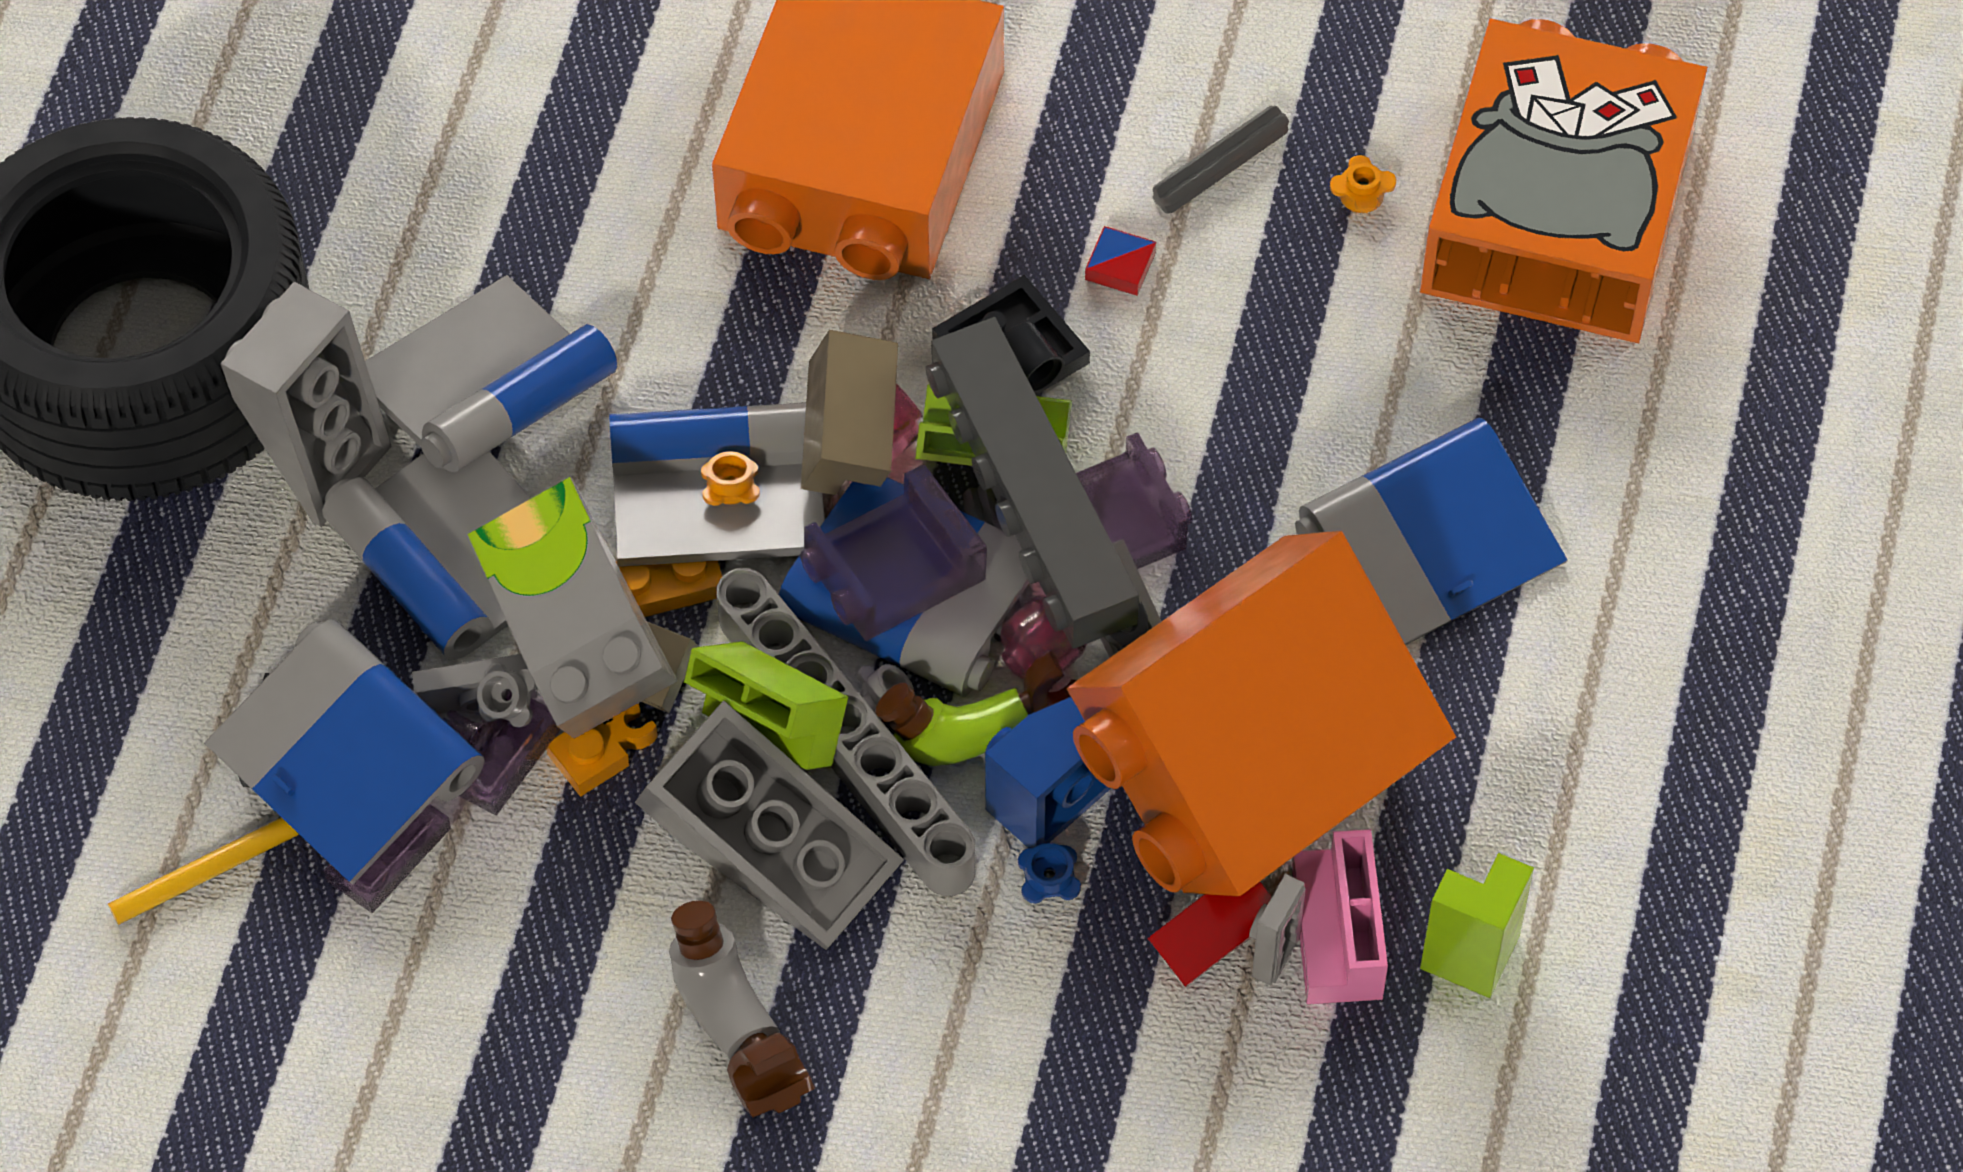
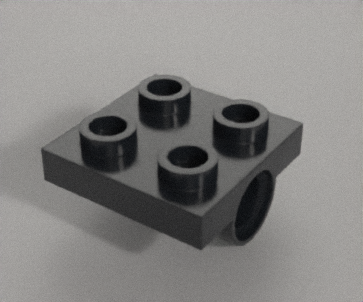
[932,275,1090,395]

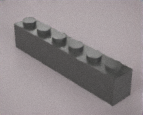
[925,317,1139,649]

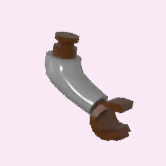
[669,900,815,1117]

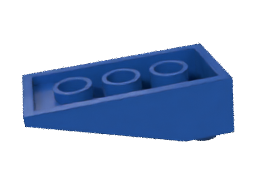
[985,697,1111,848]

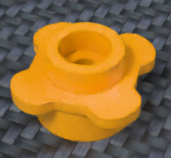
[1330,155,1396,213]
[701,451,760,506]

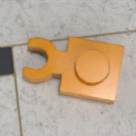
[546,703,658,797]

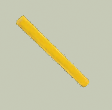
[108,817,299,925]

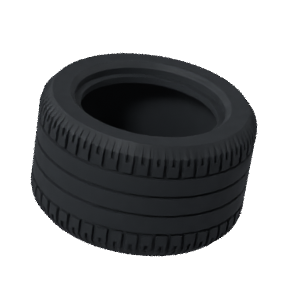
[0,117,310,501]

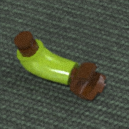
[876,649,1079,766]

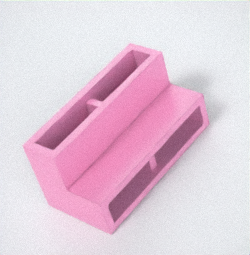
[1291,829,1388,1004]

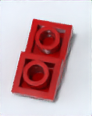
[1148,881,1272,987]

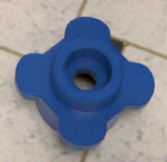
[1018,843,1081,904]

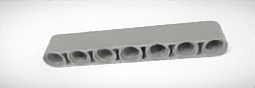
[717,568,975,896]

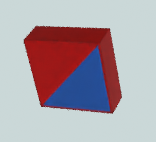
[1085,226,1157,296]

